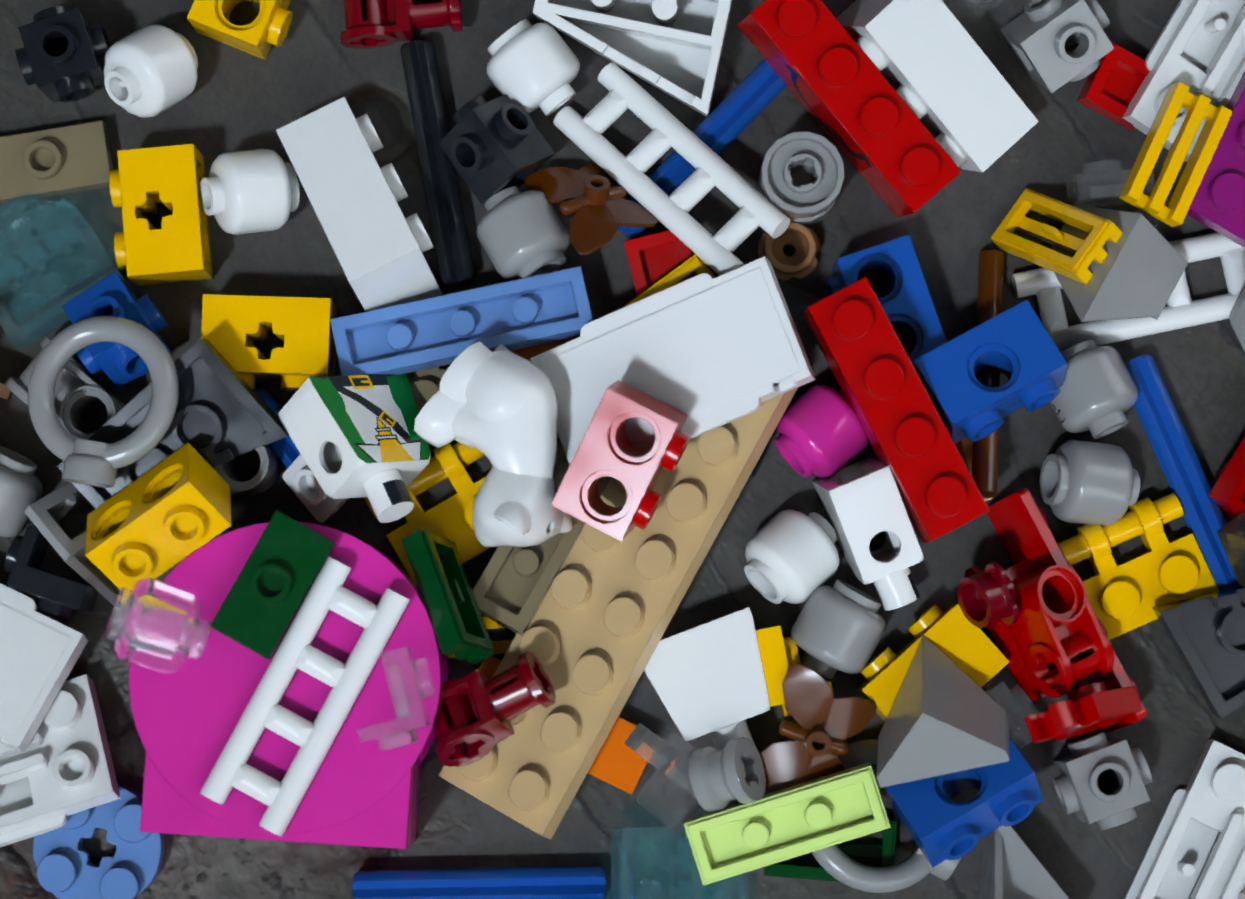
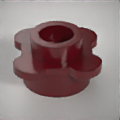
[957,562,1019,629]

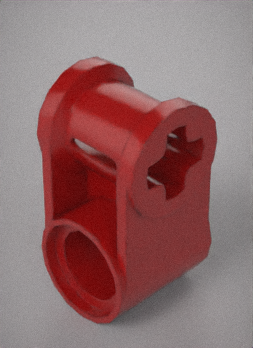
[1011,565,1114,698]

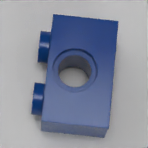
[913,300,1068,444]
[884,737,1044,868]

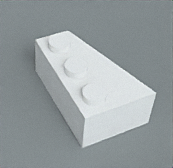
[533,0,733,117]
[836,0,1039,172]
[276,97,443,312]

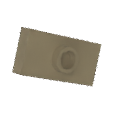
[0,121,113,205]

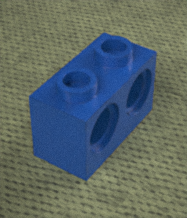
[826,235,946,364]

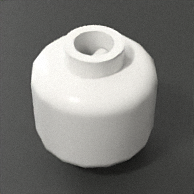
[486,19,580,116]
[103,24,198,118]
[200,149,300,235]
[744,509,840,604]

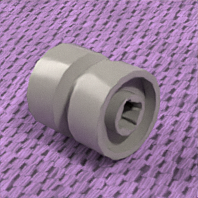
[757,131,845,227]

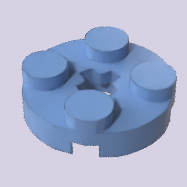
[33,784,165,899]

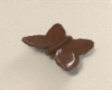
[524,163,658,255]
[760,663,876,791]

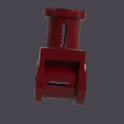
[340,0,463,49]
[434,651,556,767]

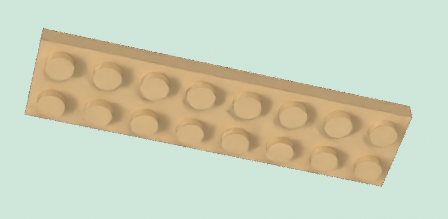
[438,387,798,840]

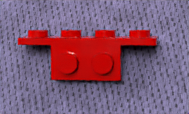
[987,488,1147,733]

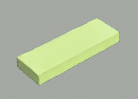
[683,762,891,886]

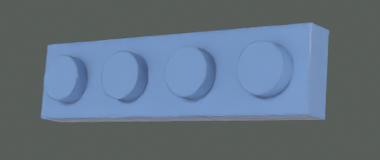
[330,266,593,376]

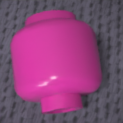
[774,384,869,479]

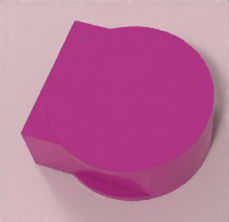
[129,521,449,849]

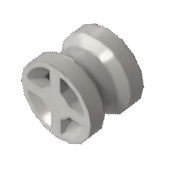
[688,737,766,812]

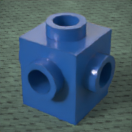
[62,271,172,388]

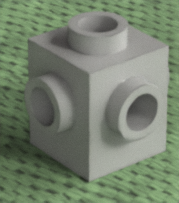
[1001,0,1114,93]
[1053,731,1152,830]

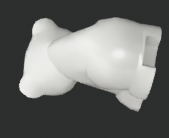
[414,342,573,547]

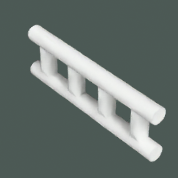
[553,62,790,276]
[1012,232,1245,352]
[200,556,410,837]

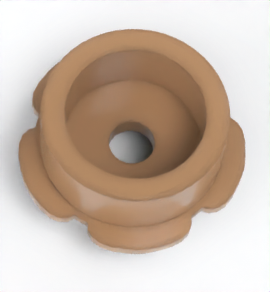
[758,222,820,281]

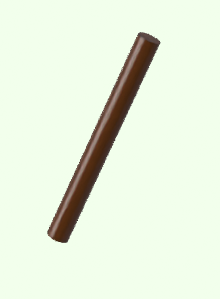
[971,250,1004,499]

